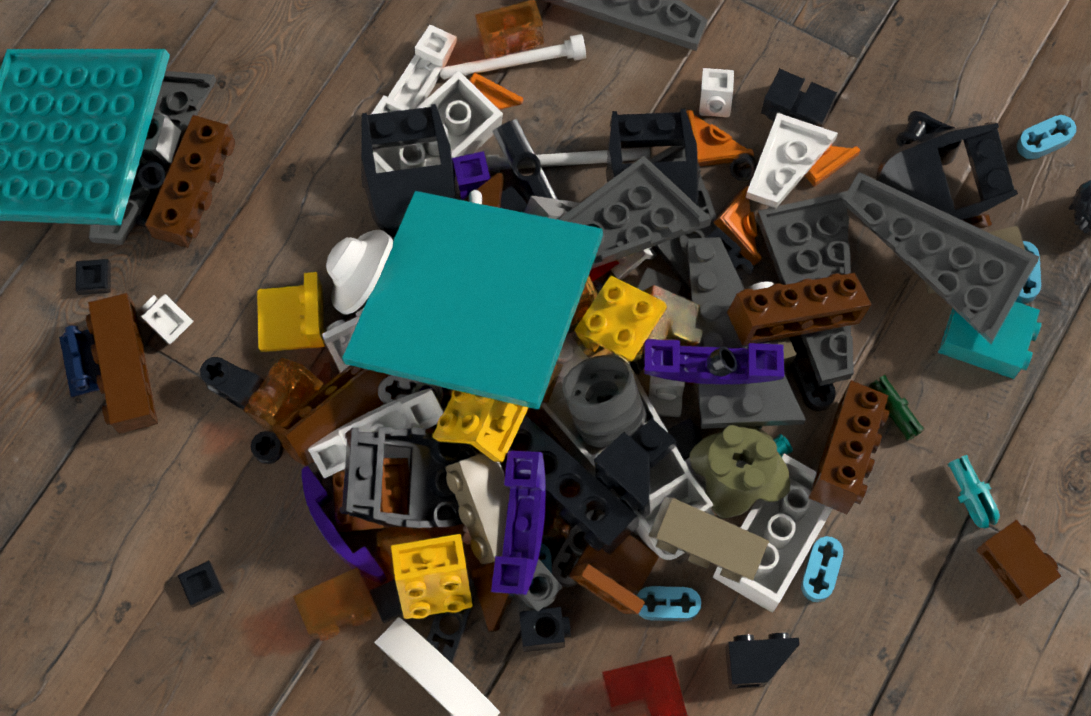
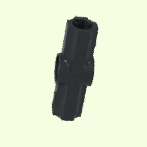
[492,118,557,202]

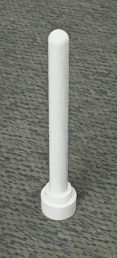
[439,34,586,79]

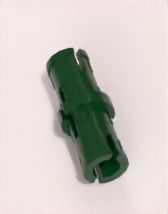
[868,375,925,441]

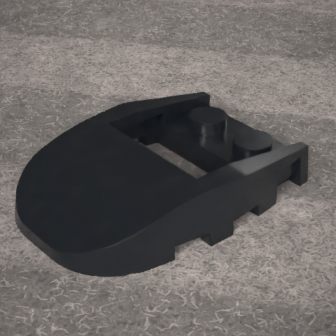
[361,104,456,237]
[606,108,700,206]
[876,122,1018,220]
[340,427,476,528]

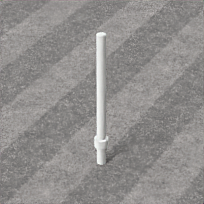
[486,147,650,174]

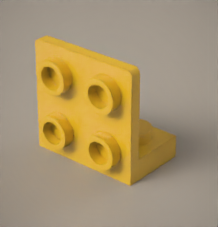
[257,272,325,352]
[574,275,667,361]
[432,390,529,462]
[391,534,473,619]

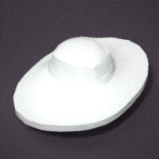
[326,230,393,314]

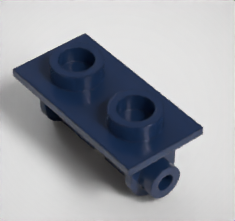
[59,325,101,397]

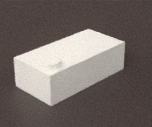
[373,71,503,173]
[713,454,832,613]

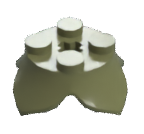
[690,425,790,519]

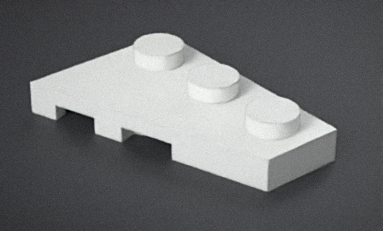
[746,113,838,208]

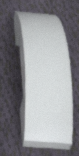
[372,25,457,114]
[308,388,444,478]
[375,617,500,716]

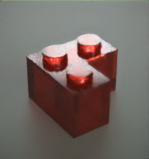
[602,655,688,716]

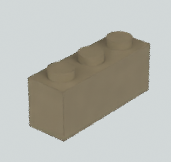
[445,453,510,565]
[648,497,769,583]

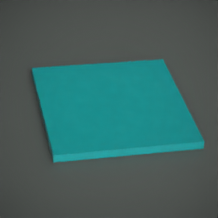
[0,49,170,226]
[342,191,603,410]

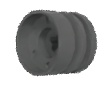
[562,355,646,447]

